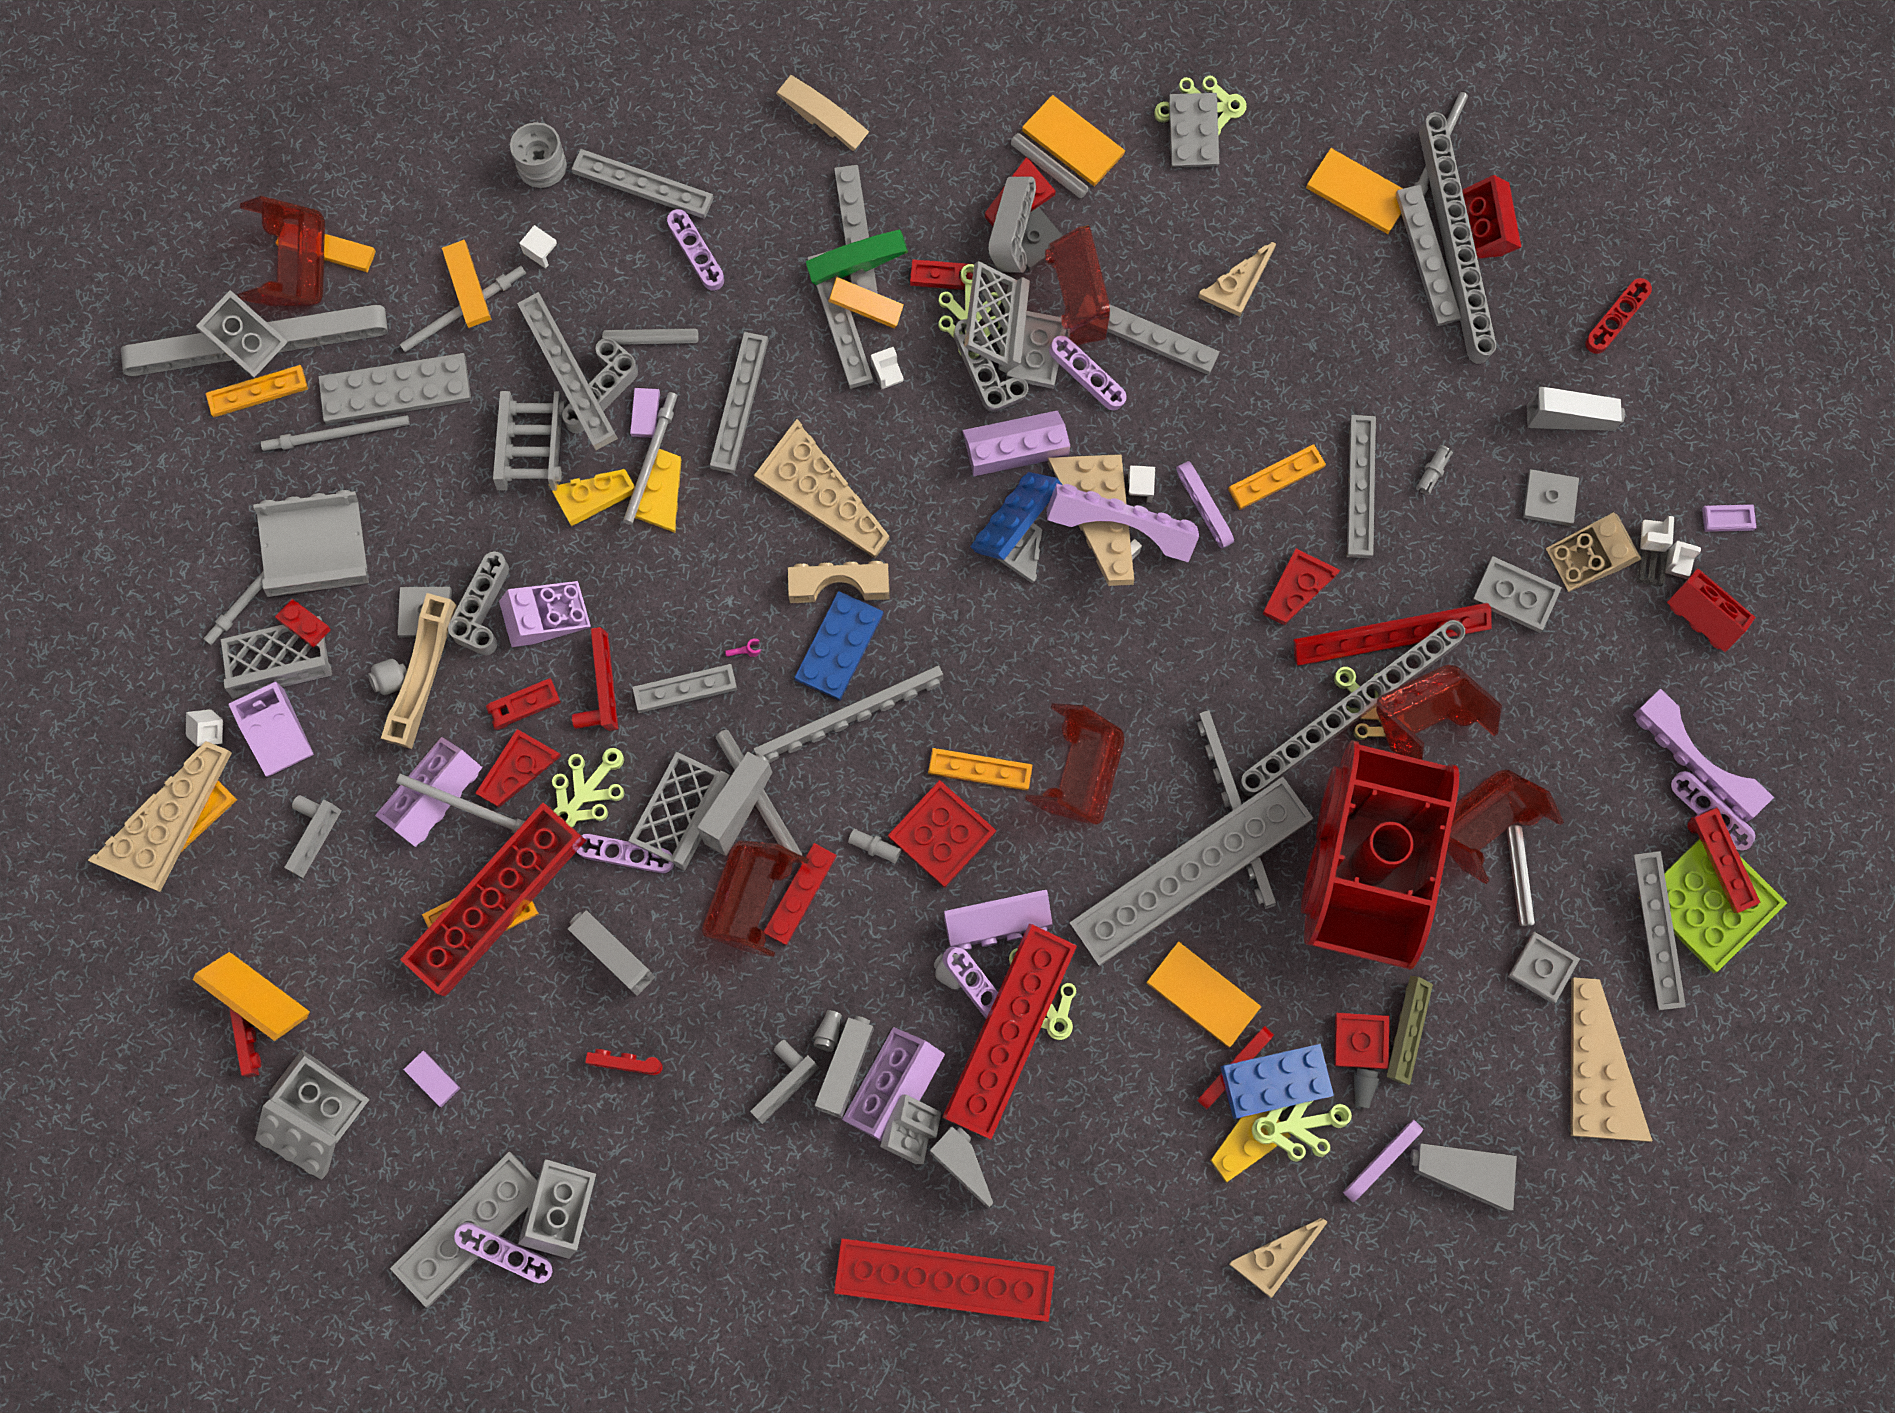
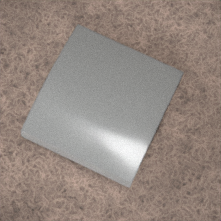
[880,1094,941,1164]

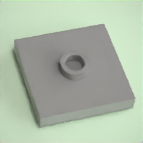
[1523,469,1579,526]
[398,587,452,638]
[1508,932,1580,1004]

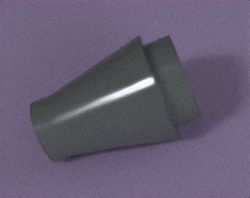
[1353,1068,1380,1108]

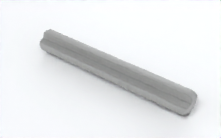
[1011,133,1088,198]
[602,329,699,344]
[1507,825,1535,927]

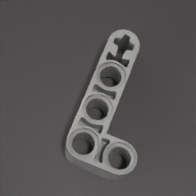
[989,177,1036,272]
[953,319,1028,412]
[562,338,638,433]
[448,551,509,655]

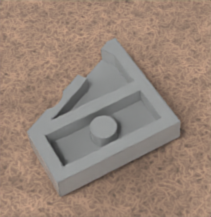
[996,523,1042,583]

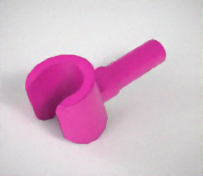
[726,639,761,657]

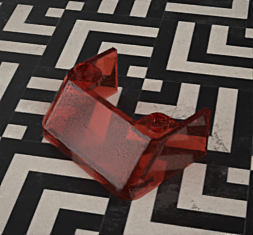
[237,196,325,306]
[1045,225,1110,345]
[1376,665,1502,760]
[1025,703,1124,825]
[1447,770,1564,884]
[702,840,809,957]

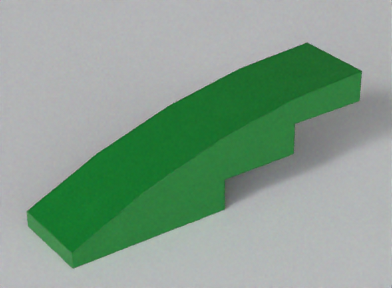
[806,229,908,285]

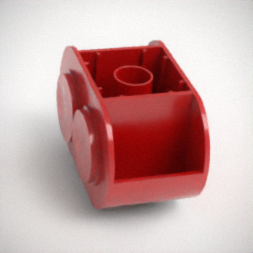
[1301,740,1459,970]

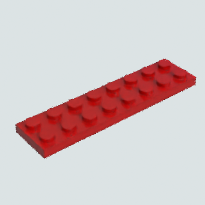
[943,924,1077,1139]
[834,1239,1055,1322]

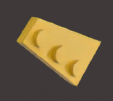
[635,449,681,533]
[549,469,635,526]
[1210,1111,1291,1182]

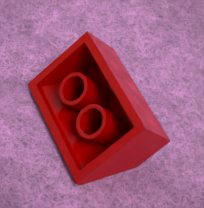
[1462,175,1521,259]
[1667,568,1756,652]

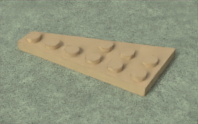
[754,419,889,558]
[1048,455,1134,586]
[88,741,232,892]
[1571,978,1652,1142]

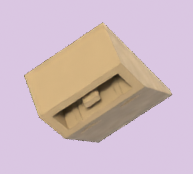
[1546,512,1641,592]

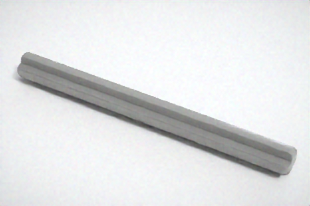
[716,730,802,862]

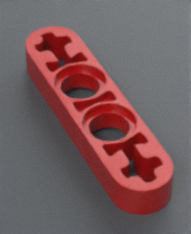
[1586,278,1652,354]
[1197,1026,1274,1110]

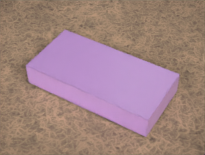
[630,388,660,438]
[1702,505,1756,532]
[404,1051,460,1107]

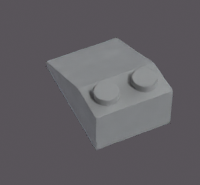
[196,290,288,378]
[269,1050,369,1143]
[930,1127,993,1209]
[518,1159,596,1259]

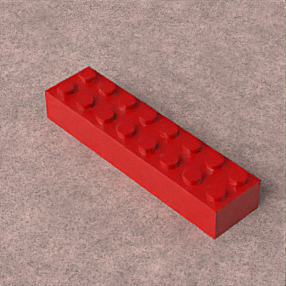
[400,803,586,996]

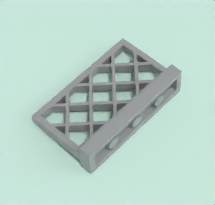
[964,261,1030,373]
[221,616,332,699]
[629,752,731,871]

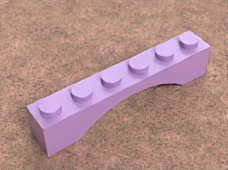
[1047,483,1199,562]
[1633,689,1774,822]

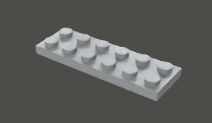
[319,353,471,424]
[390,1152,537,1308]

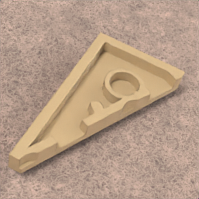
[1198,242,1276,317]
[1229,1218,1327,1298]

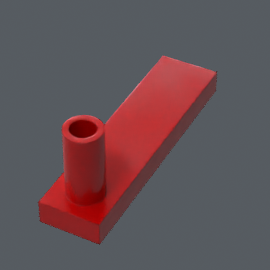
[572,627,618,731]
[1688,807,1761,913]

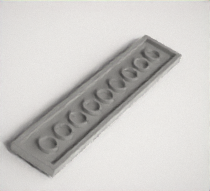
[1070,777,1313,966]

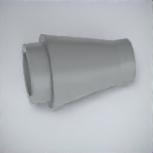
[813,1010,842,1052]

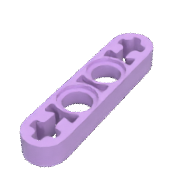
[667,209,724,291]
[1049,336,1126,410]
[1176,461,1234,548]
[1671,771,1755,850]
[577,834,674,873]
[943,946,998,1019]
[1343,1119,1423,1202]
[454,1222,552,1283]

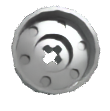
[510,122,567,188]

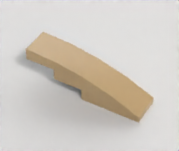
[776,75,869,151]

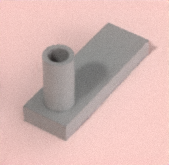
[284,795,342,878]
[750,1040,819,1124]

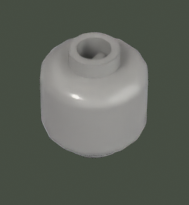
[368,658,407,695]
[934,954,974,990]

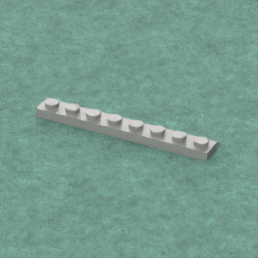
[517,292,618,450]
[754,666,943,763]
[1196,710,1276,909]

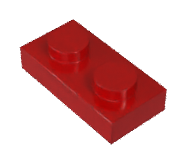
[275,599,331,648]

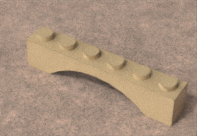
[381,593,457,749]

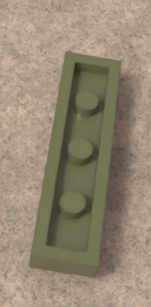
[1387,976,1433,1085]

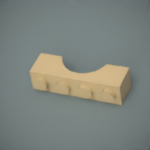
[788,561,889,603]

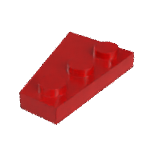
[985,157,1056,227]
[1263,549,1341,625]
[476,729,561,808]

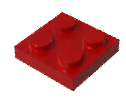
[1334,1013,1389,1070]

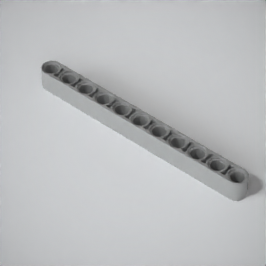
[1419,112,1496,364]
[121,305,388,376]
[1240,620,1465,796]

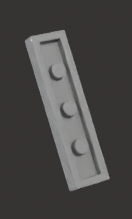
[633,664,737,713]

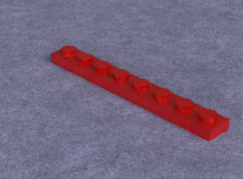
[1293,603,1492,666]

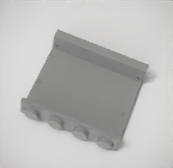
[253,490,369,597]

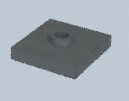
[1021,207,1068,272]

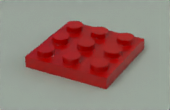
[888,780,996,888]

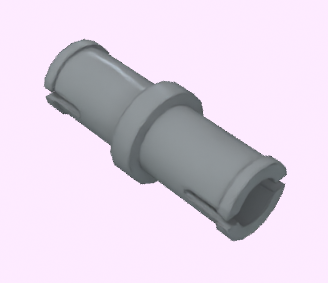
[1416,445,1453,495]
[848,829,901,864]

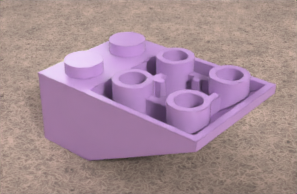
[499,581,591,647]
[229,681,314,777]

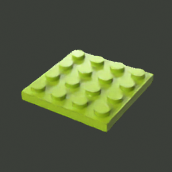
[1639,838,1787,974]

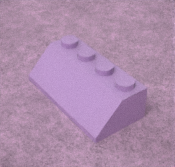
[963,411,1070,476]
[375,737,482,847]
[944,890,1052,951]
[842,1027,945,1142]

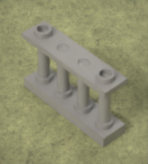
[493,391,566,491]

